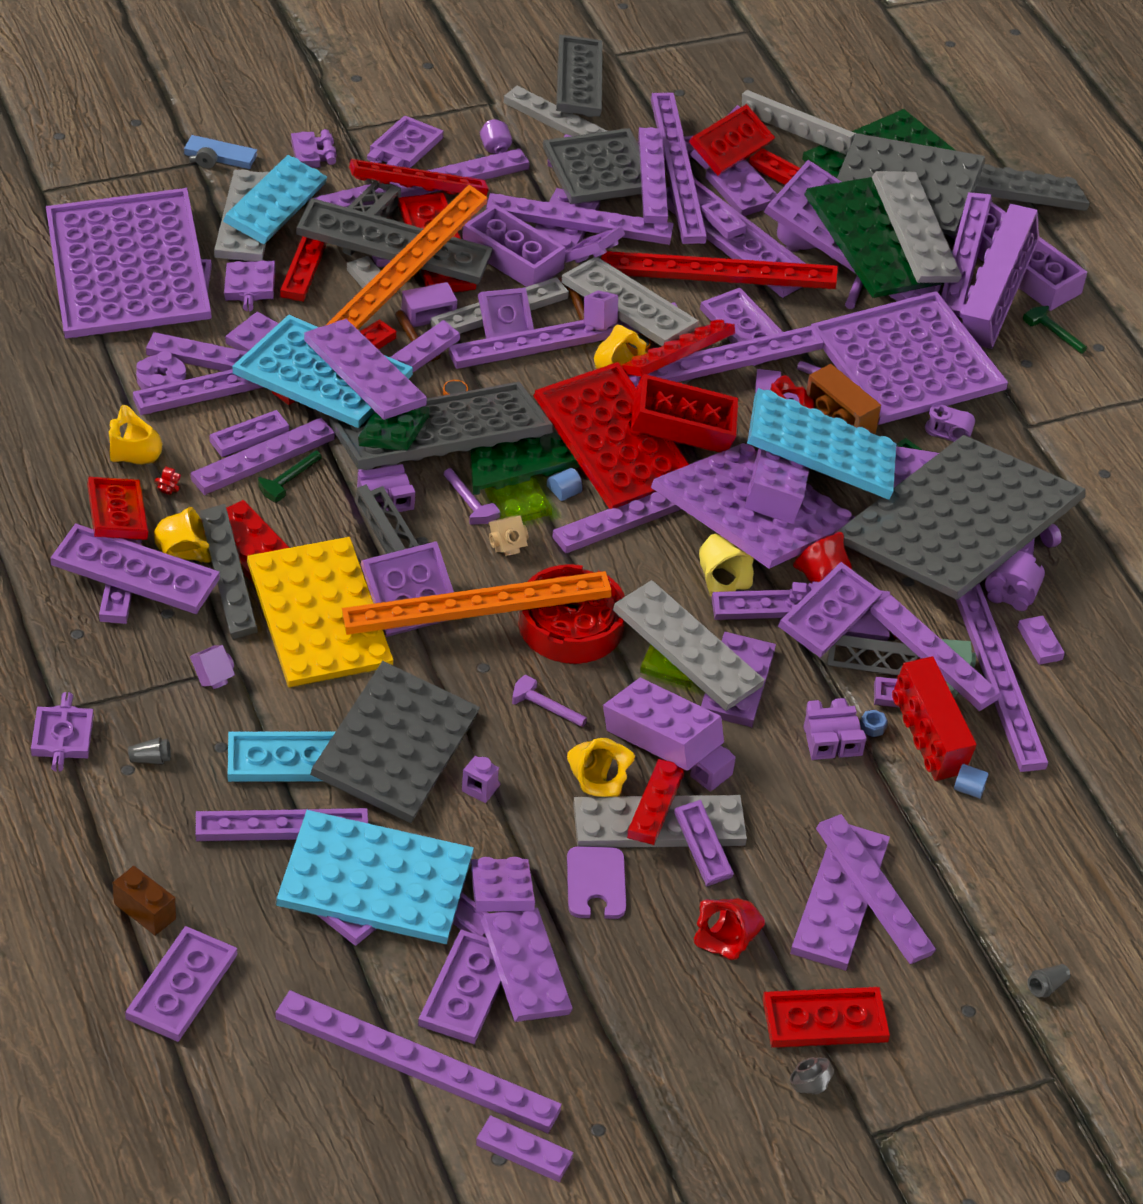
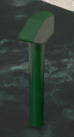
[1023,306,1087,354]
[258,450,322,503]

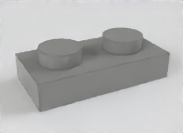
[347,256,381,288]

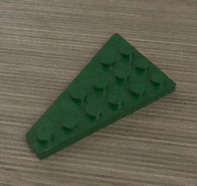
[470,432,580,495]

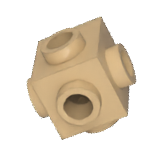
[489,515,529,556]

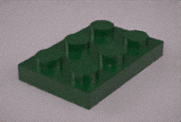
[358,406,429,451]

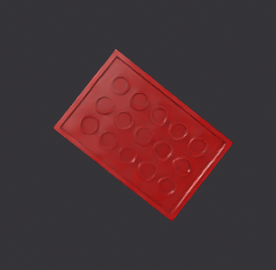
[534,362,689,509]

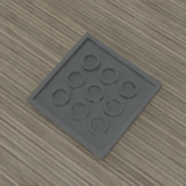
[543,128,642,204]

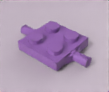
[224,260,276,312]
[31,692,94,772]

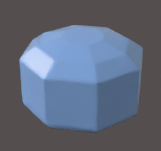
[860,710,888,737]

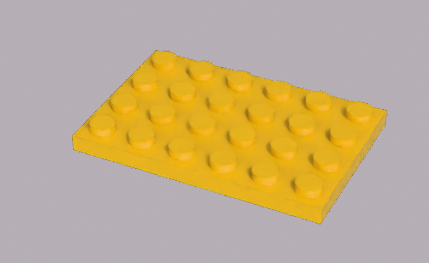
[247,537,393,688]

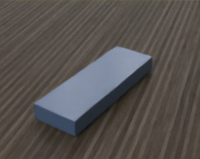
[184,135,257,169]

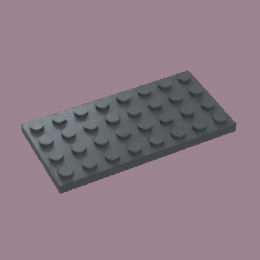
[330,382,553,470]

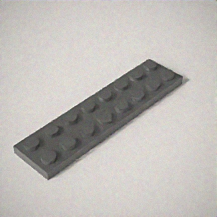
[296,198,493,285]

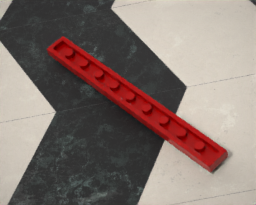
[601,251,838,289]

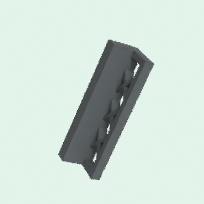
[343,180,401,256]
[355,484,419,554]
[827,635,919,675]

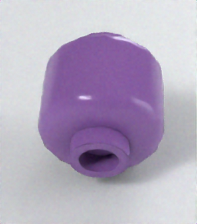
[480,119,512,154]

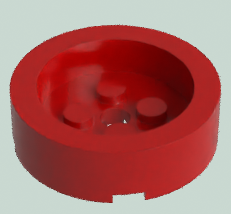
[518,564,625,664]

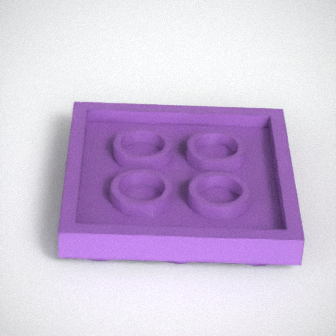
[360,541,454,637]

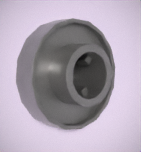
[790,1057,834,1095]

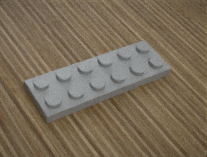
[214,169,269,261]
[872,171,962,283]
[562,257,699,346]
[613,580,765,711]
[573,795,747,847]

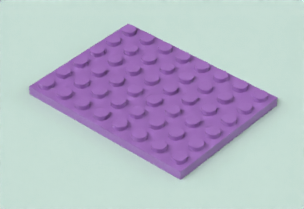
[46,188,212,339]

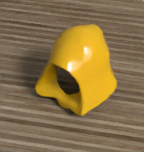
[594,325,647,369]
[109,405,162,464]
[154,507,212,563]
[567,738,635,797]

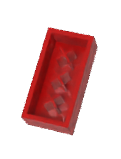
[631,374,738,453]
[892,656,977,781]

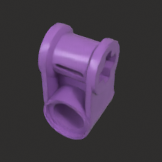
[925,404,975,442]

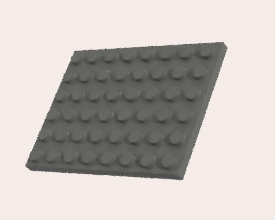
[835,435,1086,600]

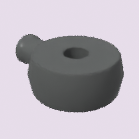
[189,147,218,169]

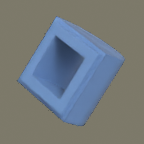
[547,468,582,501]
[954,764,988,799]

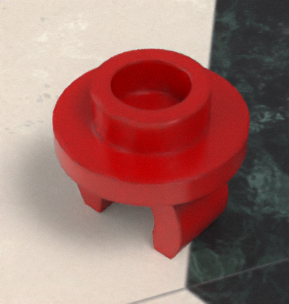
[154,467,181,495]

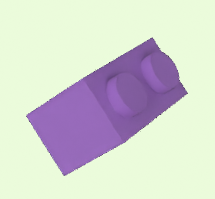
[401,282,457,327]

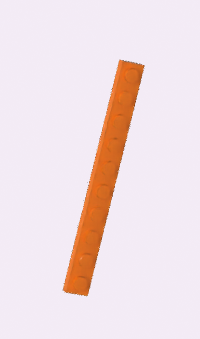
[325,185,488,330]
[342,571,611,635]

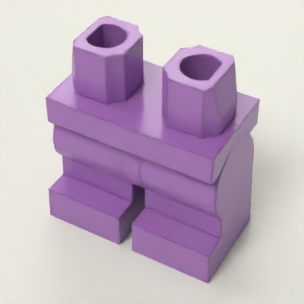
[357,464,415,512]
[803,698,866,760]

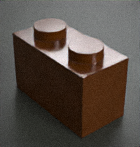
[113,866,176,936]

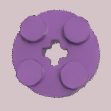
[136,351,186,390]

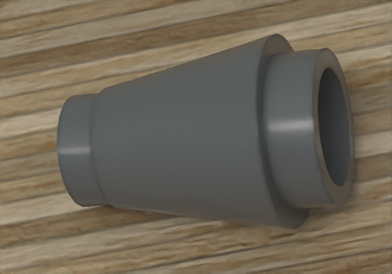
[128,737,171,765]
[1027,964,1071,998]

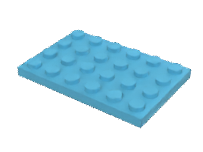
[232,315,413,428]
[747,388,896,500]
[276,810,474,944]

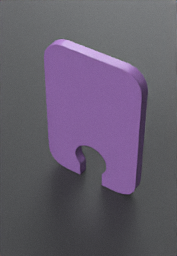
[567,847,626,919]

